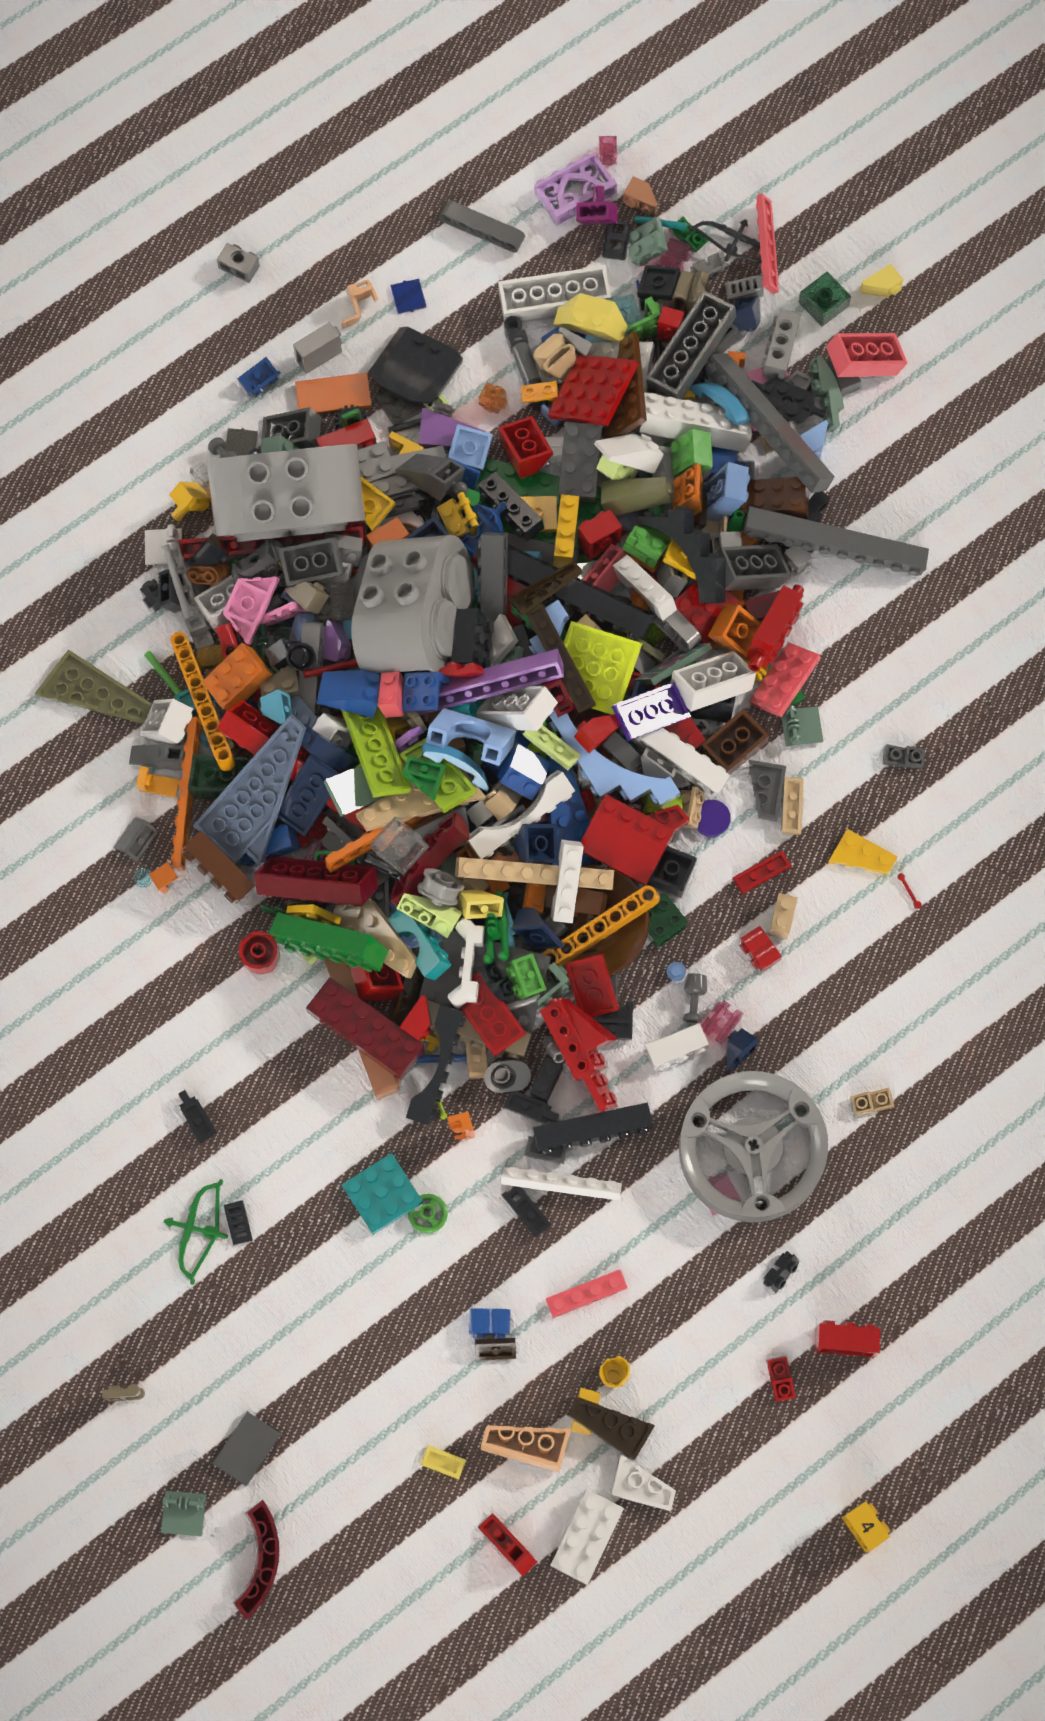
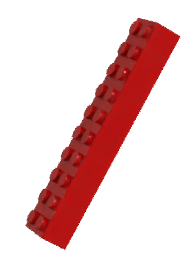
[217,700,373,833]

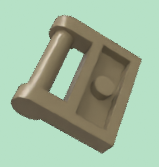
[102,1384,145,1402]

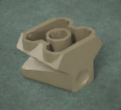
[672,270,709,314]

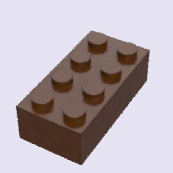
[732,477,809,520]
[183,830,255,904]

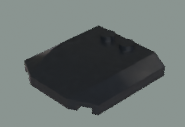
[369,327,463,406]

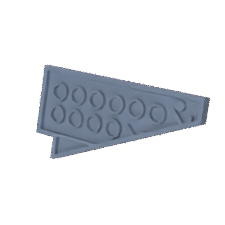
[193,715,306,865]

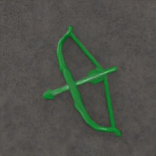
[163,1179,228,1285]

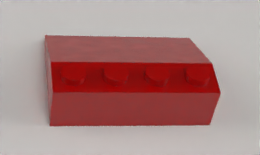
[581,794,675,886]

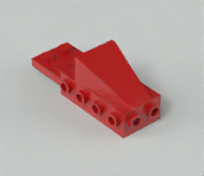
[540,997,618,1112]

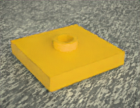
[521,496,557,532]
[663,538,696,580]

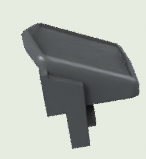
[321,814,364,850]

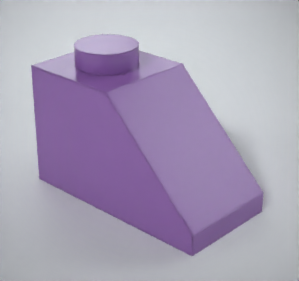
[323,620,352,663]

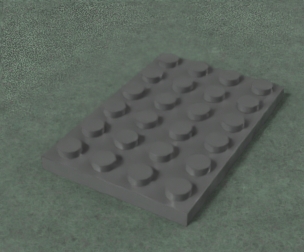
[419,930,551,1033]

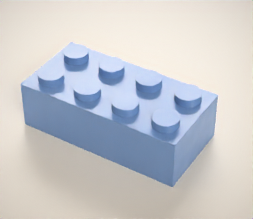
[703,462,750,522]

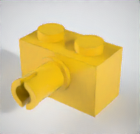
[169,482,211,521]

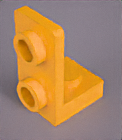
[520,381,559,404]
[136,766,180,798]

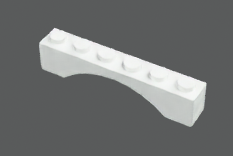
[467,770,575,859]

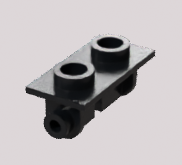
[763,1251,799,1294]

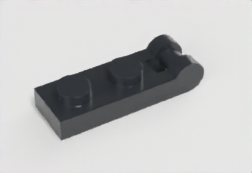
[501,1186,551,1238]

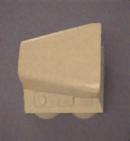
[533,333,576,382]

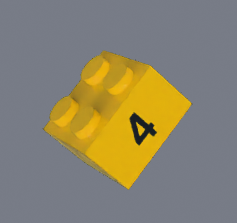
[841,1502,890,1553]

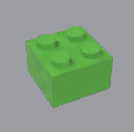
[671,429,713,477]

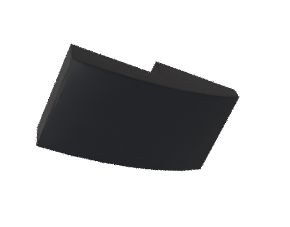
[478,960,514,1001]

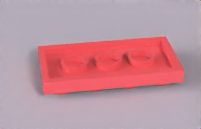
[749,642,821,717]

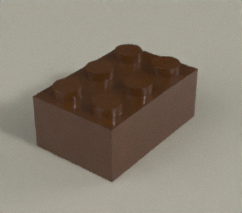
[700,709,769,775]

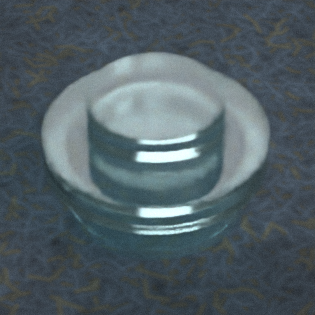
[133,868,152,887]

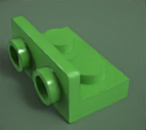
[506,953,547,1000]

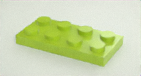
[400,738,476,813]

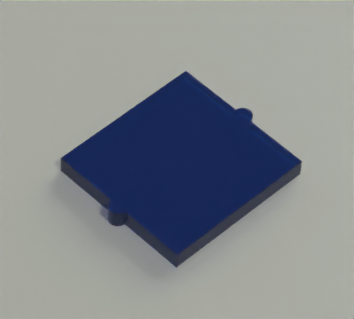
[390,278,427,314]

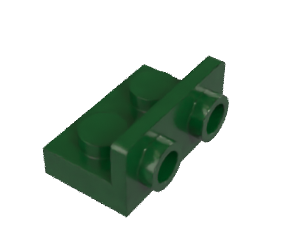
[465,738,484,767]

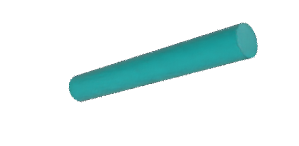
[635,216,687,230]

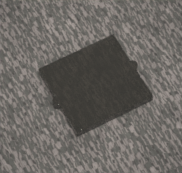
[225,428,258,456]

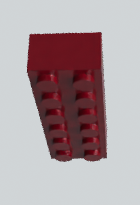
[254,856,378,907]
[306,977,425,1081]

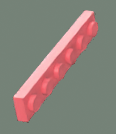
[756,193,779,294]

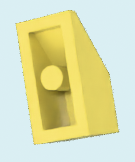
[860,264,904,297]
[457,889,504,919]

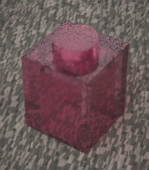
[599,136,617,166]

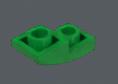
[669,216,709,253]

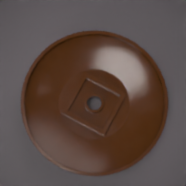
[540,865,649,977]

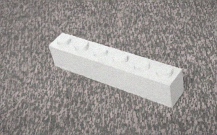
[620,728,730,797]

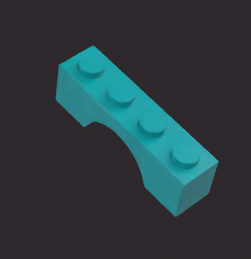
[388,910,451,980]

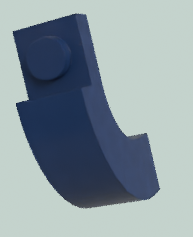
[301,724,359,772]

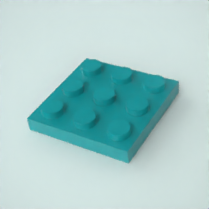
[342,1153,423,1235]

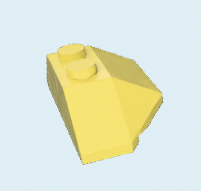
[553,293,628,343]

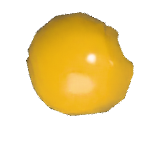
[599,1356,630,1388]

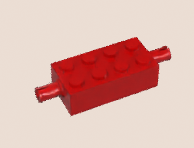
[746,584,804,672]

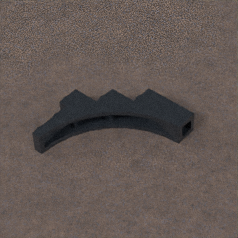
[636,506,726,604]

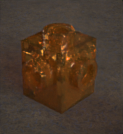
[478,382,508,414]

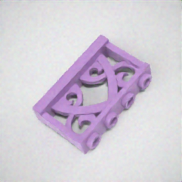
[534,152,617,226]

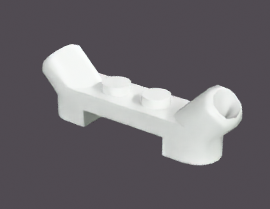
[448,918,485,1008]

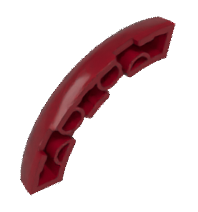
[390,812,470,906]
[232,1500,280,1620]

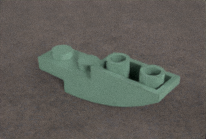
[809,355,844,432]

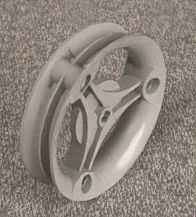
[679,1071,828,1223]

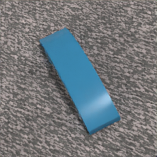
[689,382,750,425]
[422,743,489,792]

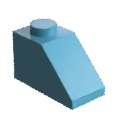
[260,689,293,725]

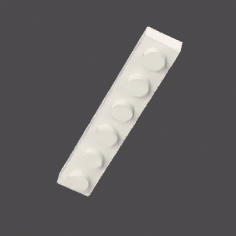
[501,1167,622,1200]

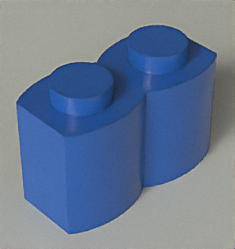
[469,1308,511,1339]

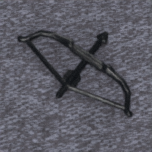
[688,219,762,264]

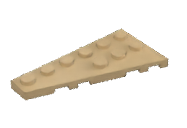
[356,766,486,832]
[333,898,417,978]

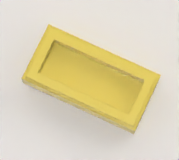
[421,1445,466,1479]

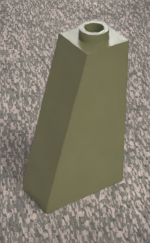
[601,477,674,516]

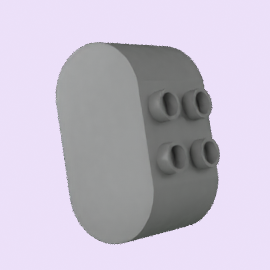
[206,444,366,542]
[351,535,475,674]

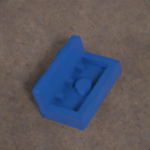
[237,357,281,396]

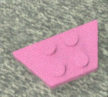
[223,576,280,645]

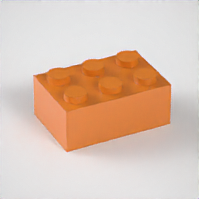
[201,643,273,710]

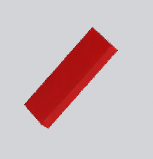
[732,851,792,895]

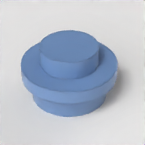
[666,962,686,981]

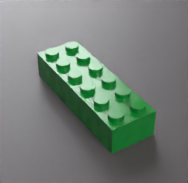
[269,912,389,972]

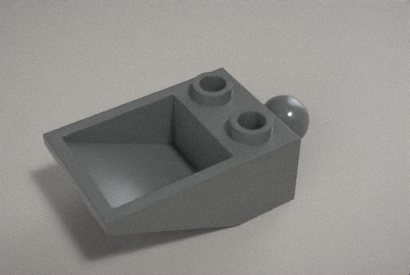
[395,454,468,501]

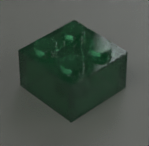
[798,271,851,327]

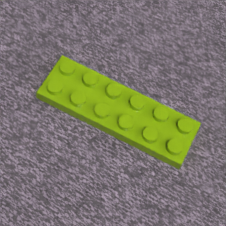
[341,706,411,797]

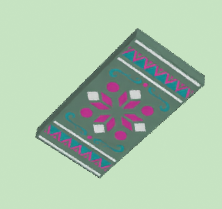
[633,643,712,686]

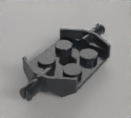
[752,374,826,424]

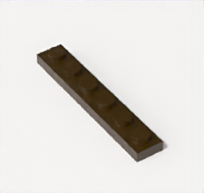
[526,604,596,714]

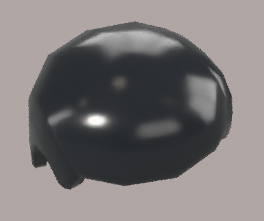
[286,642,316,671]

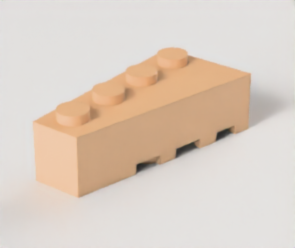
[481,1426,571,1473]

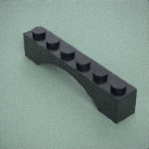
[406,1003,467,1125]

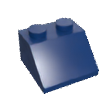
[497,743,550,801]

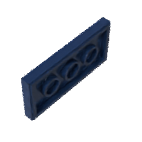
[278,754,340,837]

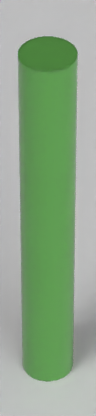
[144,651,182,695]

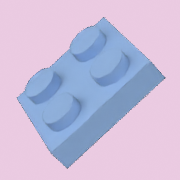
[448,424,493,471]

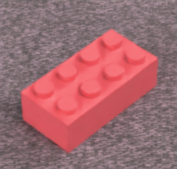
[826,333,908,377]

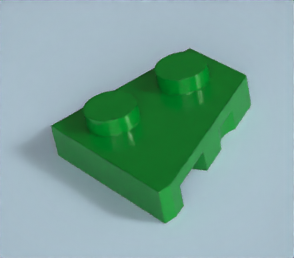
[403,756,446,800]

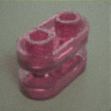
[701,1000,744,1045]

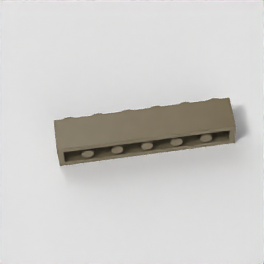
[419,998,531,1061]

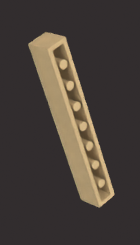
[455,857,614,890]

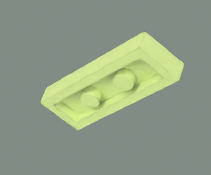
[523,725,581,771]

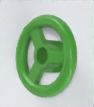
[408,1194,448,1233]

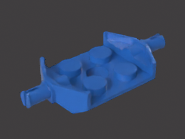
[459,501,508,559]

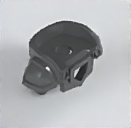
[232,539,287,595]

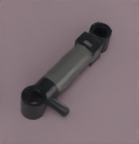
[504,316,559,411]

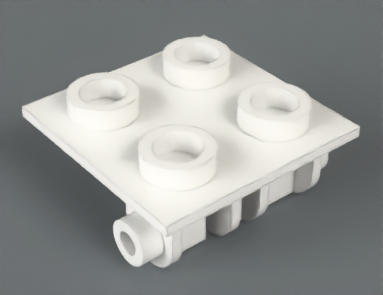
[145,524,182,565]

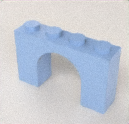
[426,708,516,766]

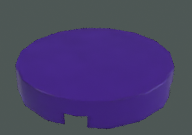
[697,800,731,837]

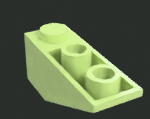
[397,893,463,938]

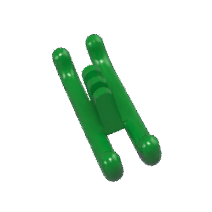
[483,890,509,964]

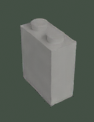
[293,322,343,374]

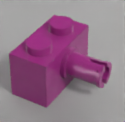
[576,185,618,226]

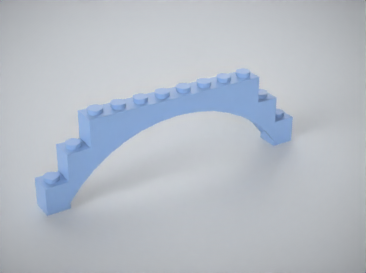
[529,600,680,807]

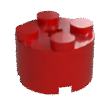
[239,931,280,974]

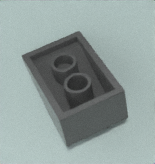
[260,407,321,450]

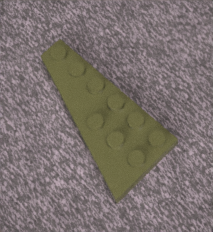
[35,649,152,724]

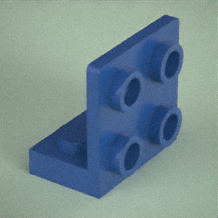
[403,671,450,712]

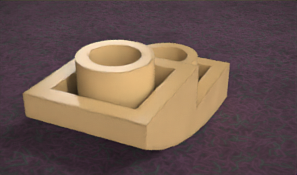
[850,1087,895,1116]

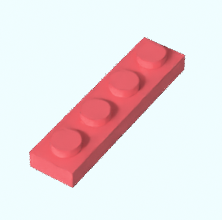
[546,1269,627,1318]

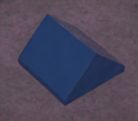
[512,824,558,863]

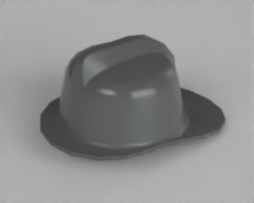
[484,1060,531,1093]

